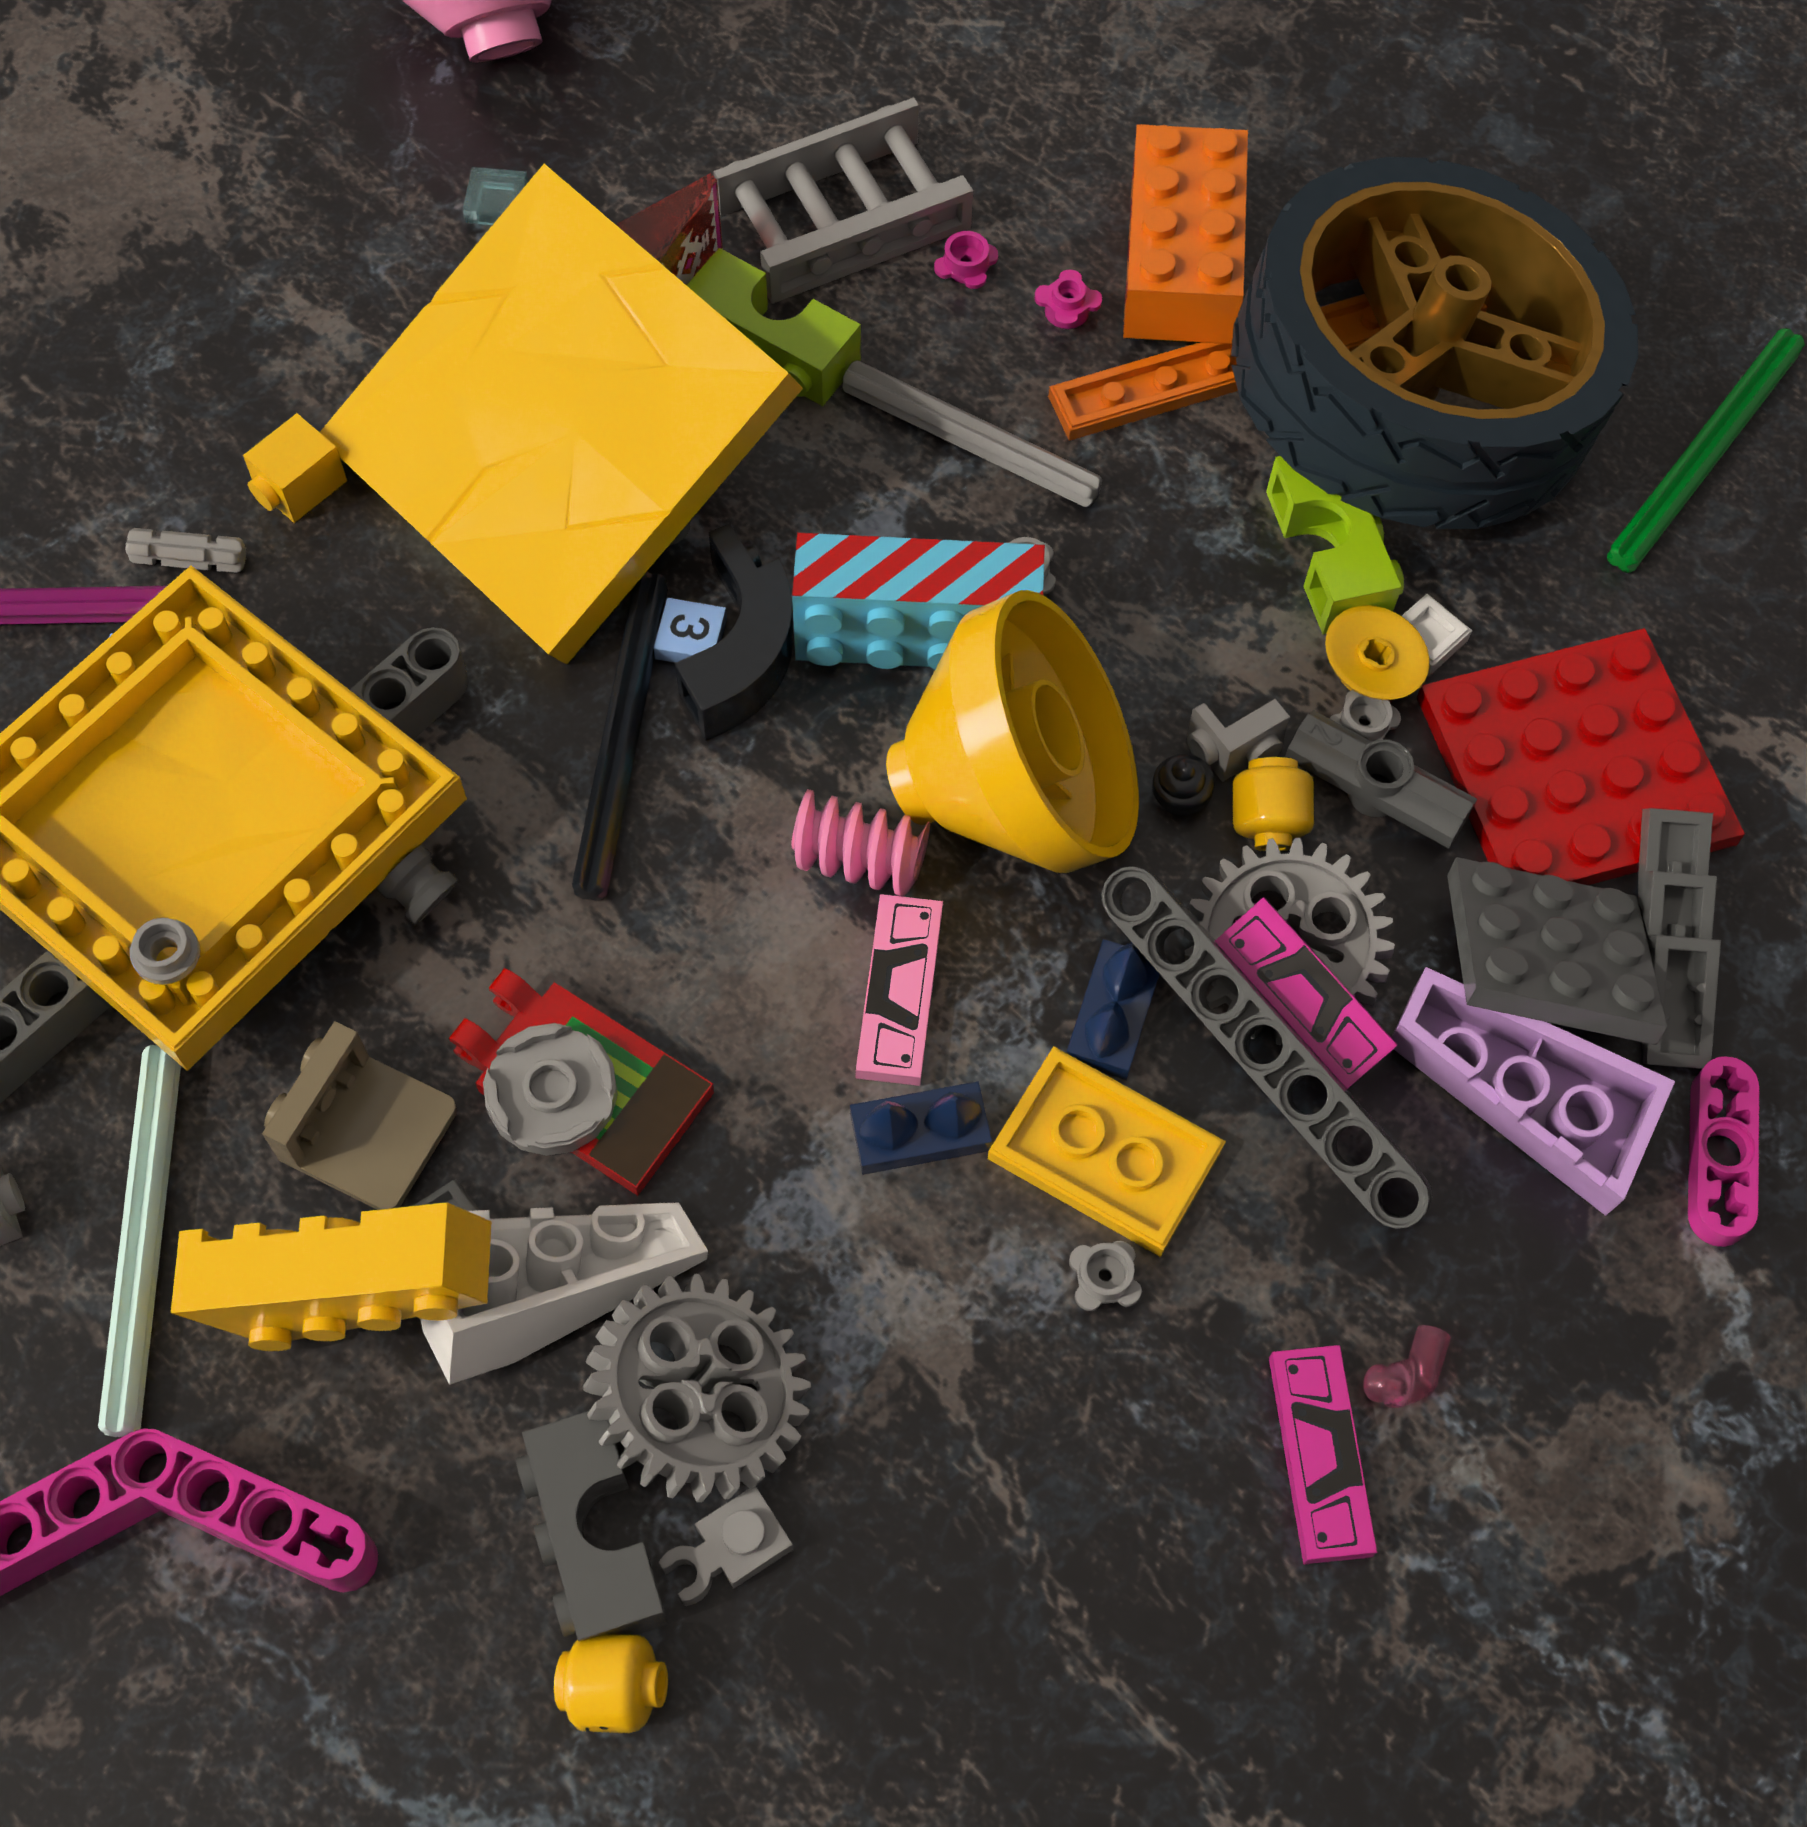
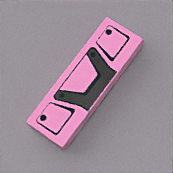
[856,894,943,1086]

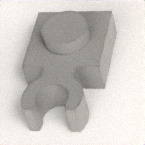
[659,1487,793,1606]

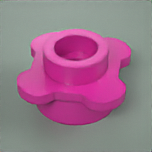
[934,231,998,289]
[1035,270,1102,329]

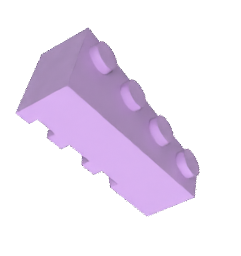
[1391,967,1675,1216]

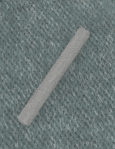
[842,361,1102,507]

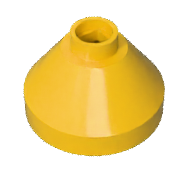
[886,590,1139,873]

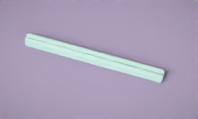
[98,1045,181,1437]

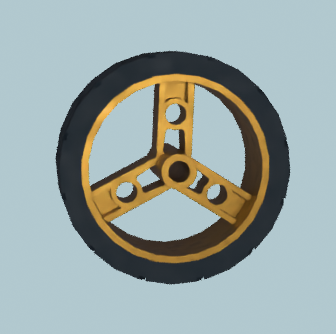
[1231,157,1638,529]

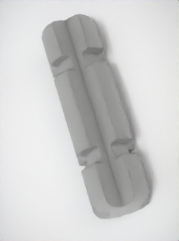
[125,528,246,573]

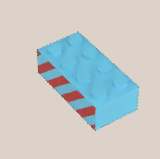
[792,532,1045,670]

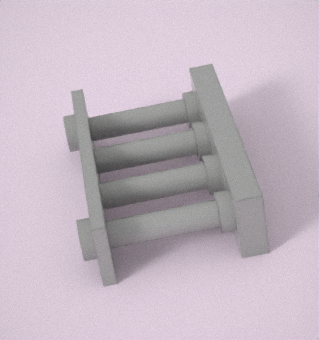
[714,97,973,304]

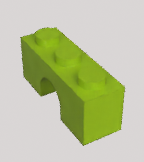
[687,248,861,406]
[1266,456,1404,635]

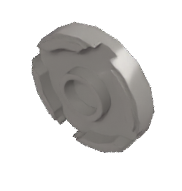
[483,1023,618,1156]

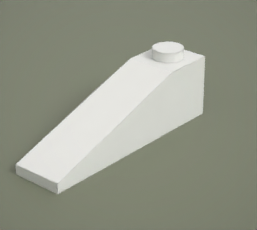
[420,1202,708,1385]

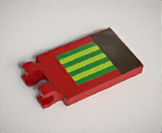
[449,968,714,1196]

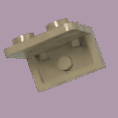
[262,1021,457,1210]

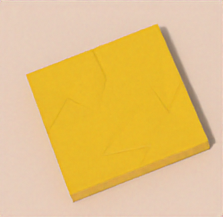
[320,164,803,664]
[0,565,467,1071]

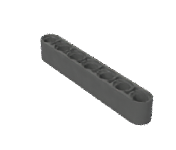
[1101,866,1433,1229]

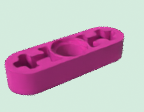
[1688,1056,1759,1247]

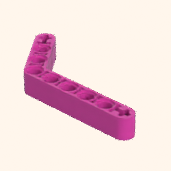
[0,1428,378,1596]

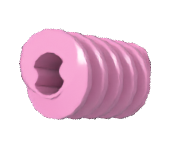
[791,789,930,897]

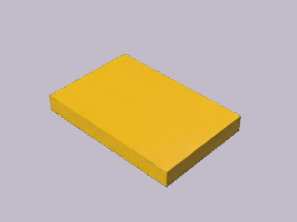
[987,1046,1226,1257]

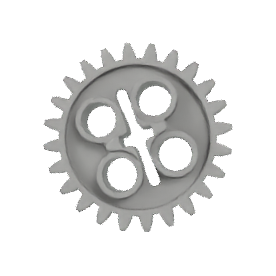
[1184,838,1395,1045]
[583,1274,811,1502]

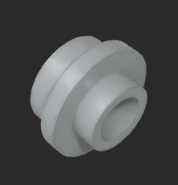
[130,918,200,984]

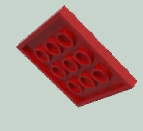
[1417,628,1745,885]

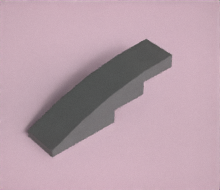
[1638,808,1721,1069]

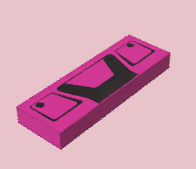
[1215,897,1398,1089]
[1269,1345,1377,1564]

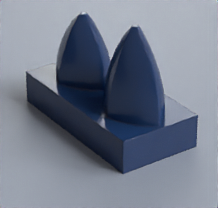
[1066,939,1160,1080]
[850,1081,992,1175]

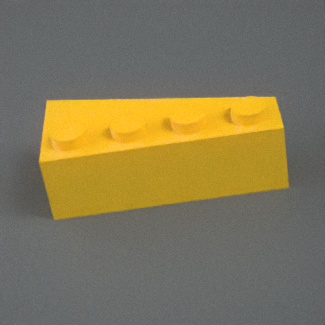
[171,1202,492,1351]

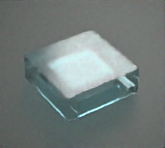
[463,167,528,225]

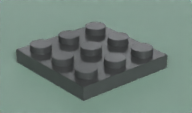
[1447,857,1668,1045]

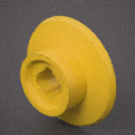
[1325,605,1429,700]

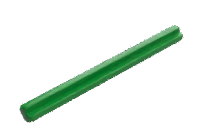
[1607,328,1805,573]

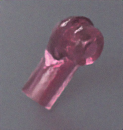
[1363,1325,1451,1408]

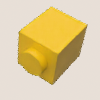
[243,413,347,523]

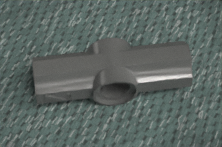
[1285,710,1478,849]

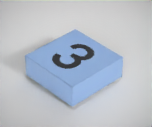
[654,598,727,663]

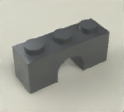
[515,1411,668,1642]

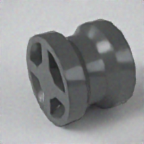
[377,845,459,925]

